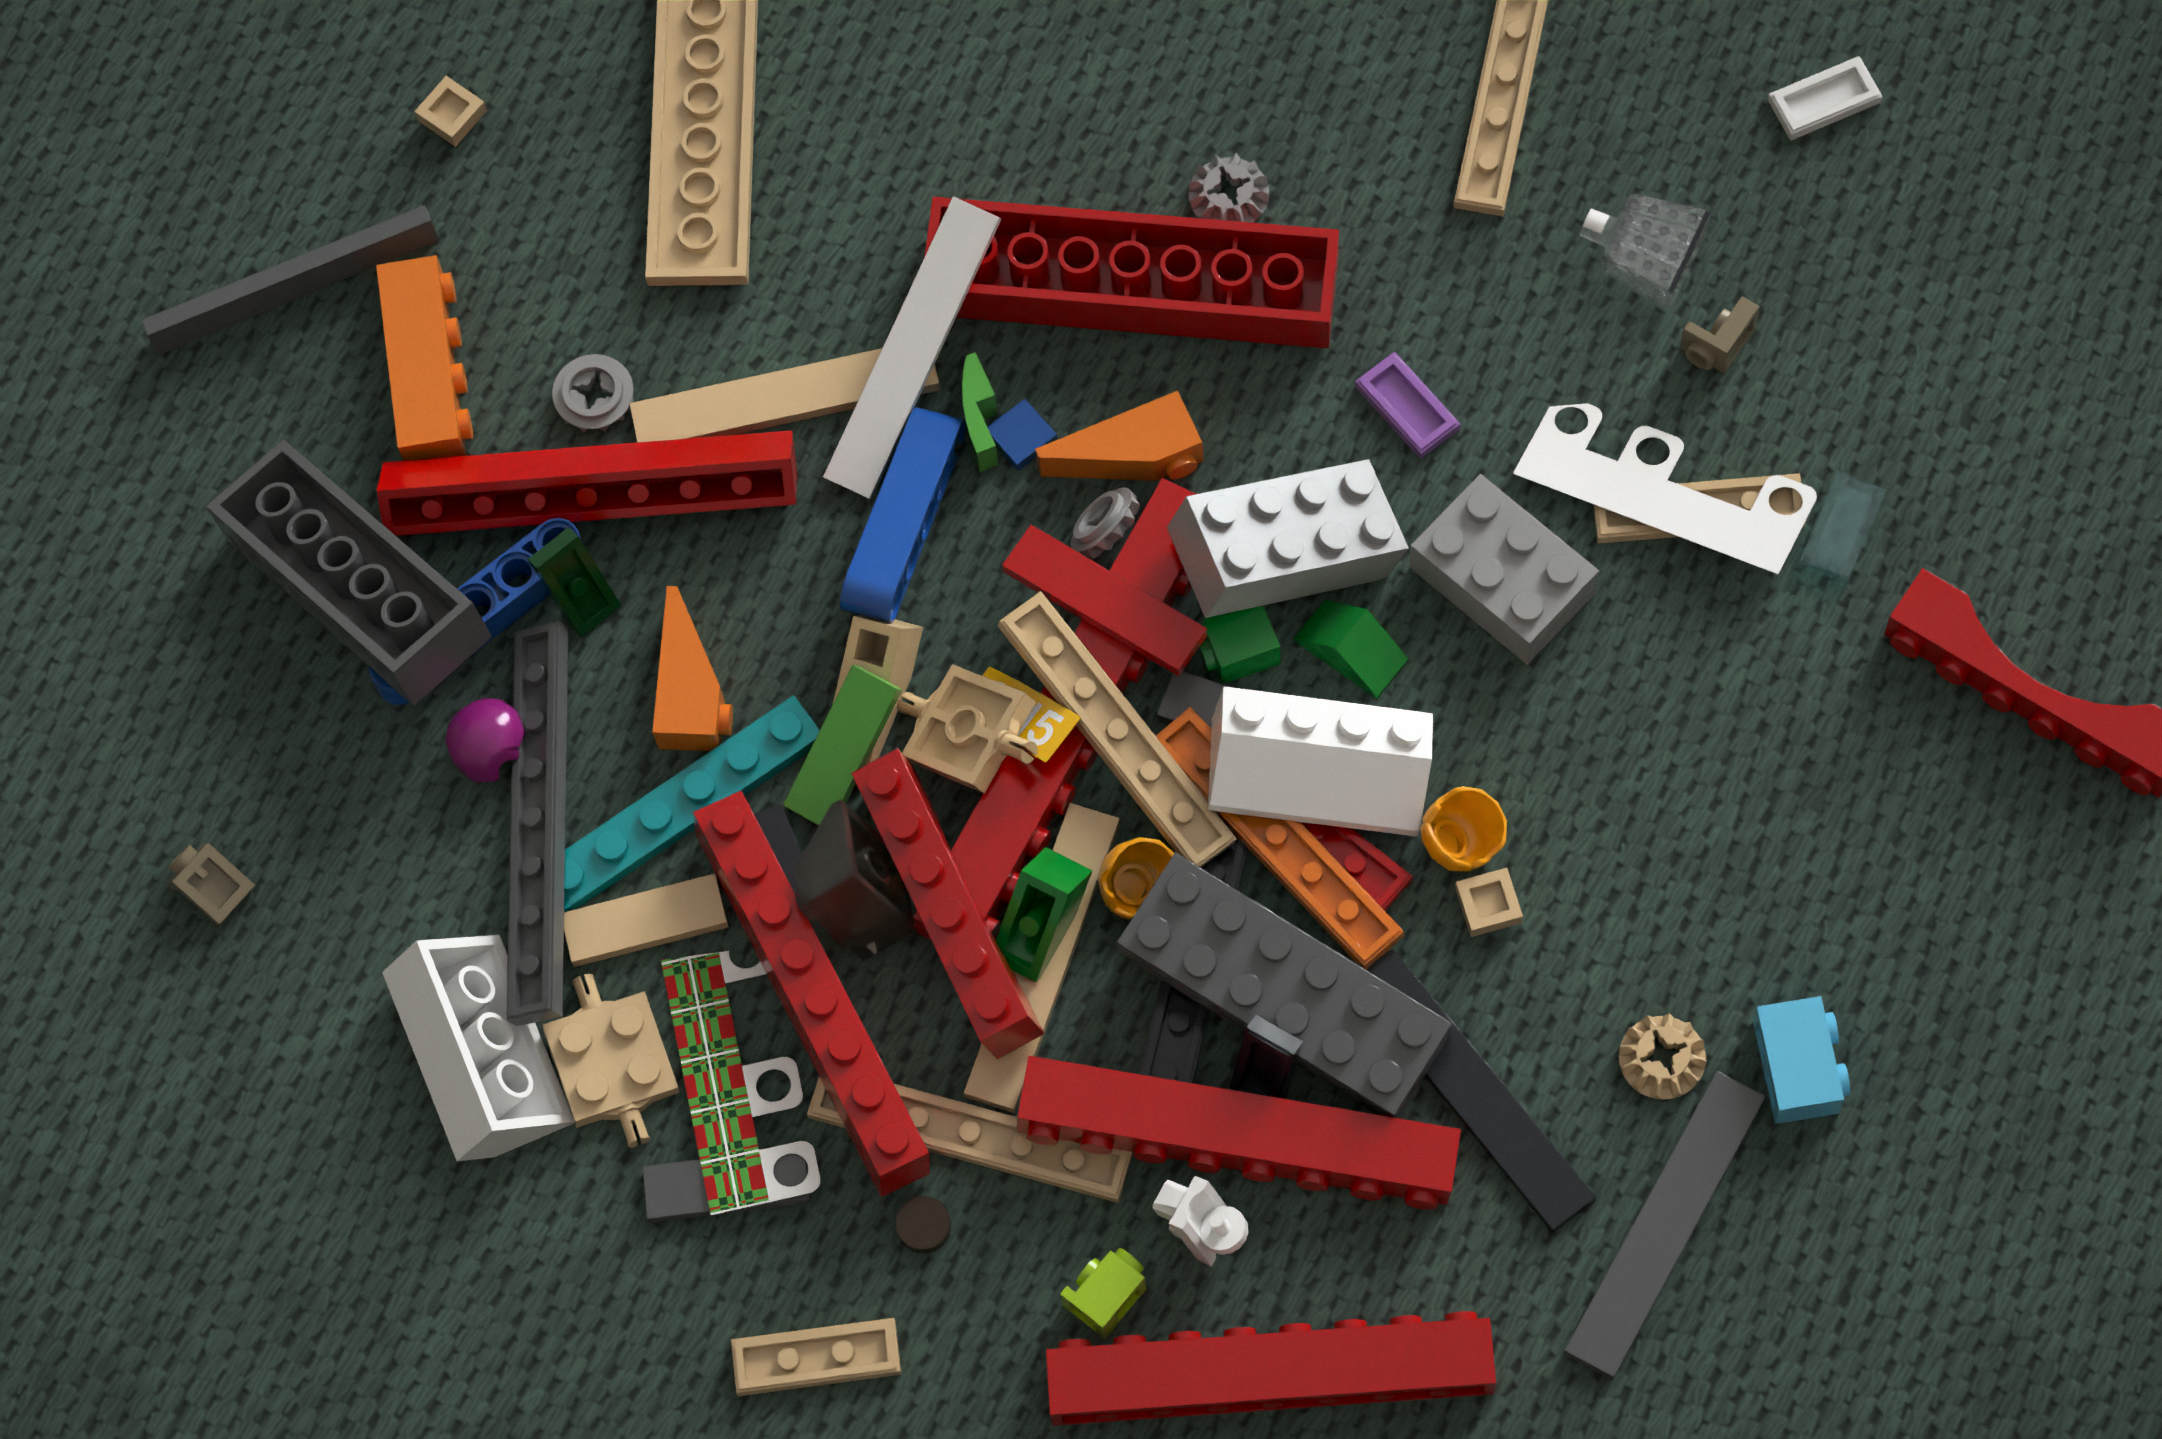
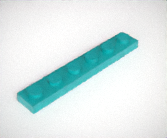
[564,695,820,912]

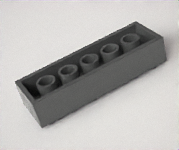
[206,439,492,706]
[1117,852,1452,1118]

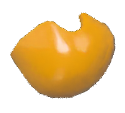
[1420,786,1507,872]
[1098,837,1174,920]

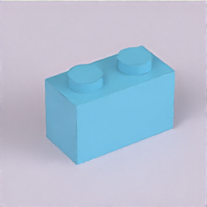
[1753,996,1850,1124]

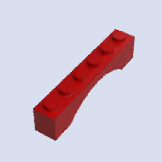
[1884,568,2162,798]
[851,748,1044,1059]

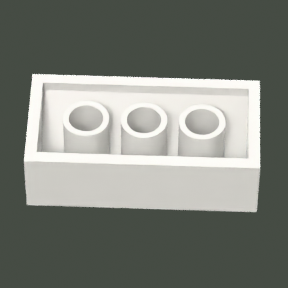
[1208,687,1433,837]
[382,935,575,1161]

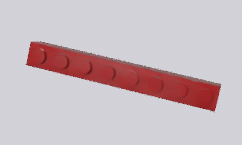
[377,430,798,536]
[693,791,930,1197]
[1017,1055,1461,1210]
[1046,1311,1496,1426]

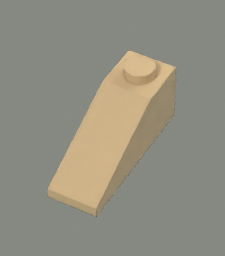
[833,615,923,765]

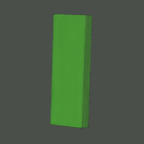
[783,665,903,830]

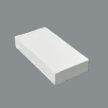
[1768,56,1882,141]

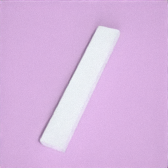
[823,196,1001,499]

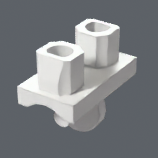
[1152,1176,1249,1267]

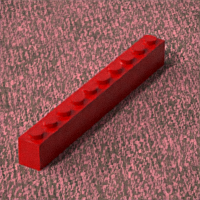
[913,478,1196,940]

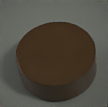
[896,1196,951,1254]

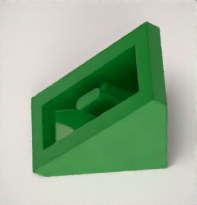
[1294,600,1409,699]

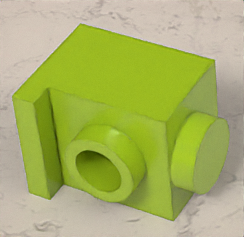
[1060,1248,1146,1339]

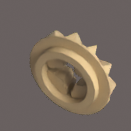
[1619,1013,1706,1100]

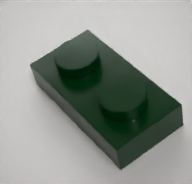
[527,528,622,637]

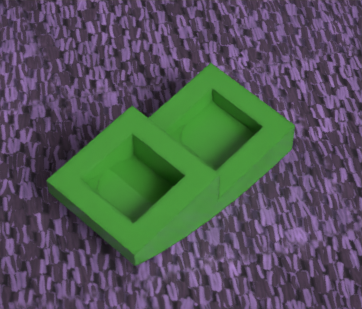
[962,352,998,472]

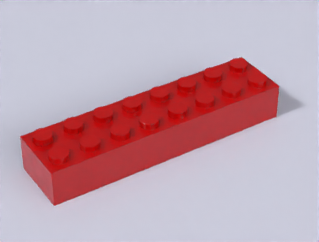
[924,197,1339,349]

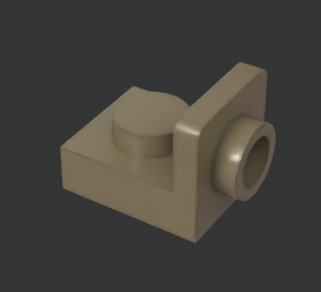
[1680,296,1760,374]
[166,843,255,925]

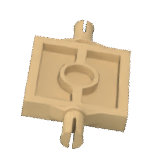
[898,664,1037,794]
[542,974,679,1148]

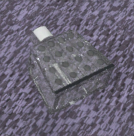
[1580,194,1711,313]

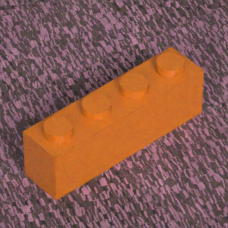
[376,255,473,461]

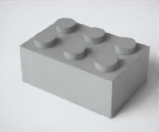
[1410,474,1599,665]

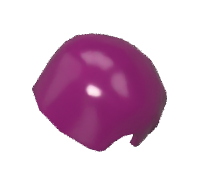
[445,698,525,783]

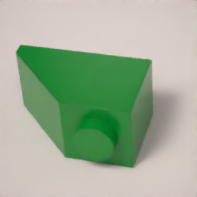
[1198,606,1281,684]
[996,847,1093,982]

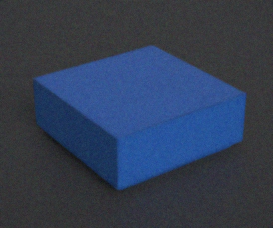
[988,399,1058,471]

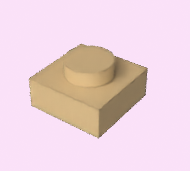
[414,76,487,147]
[1455,868,1523,937]

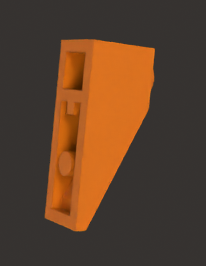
[1035,391,1203,481]
[652,586,733,751]

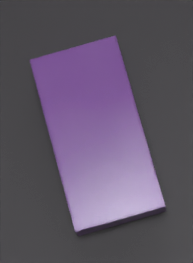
[1355,352,1460,459]

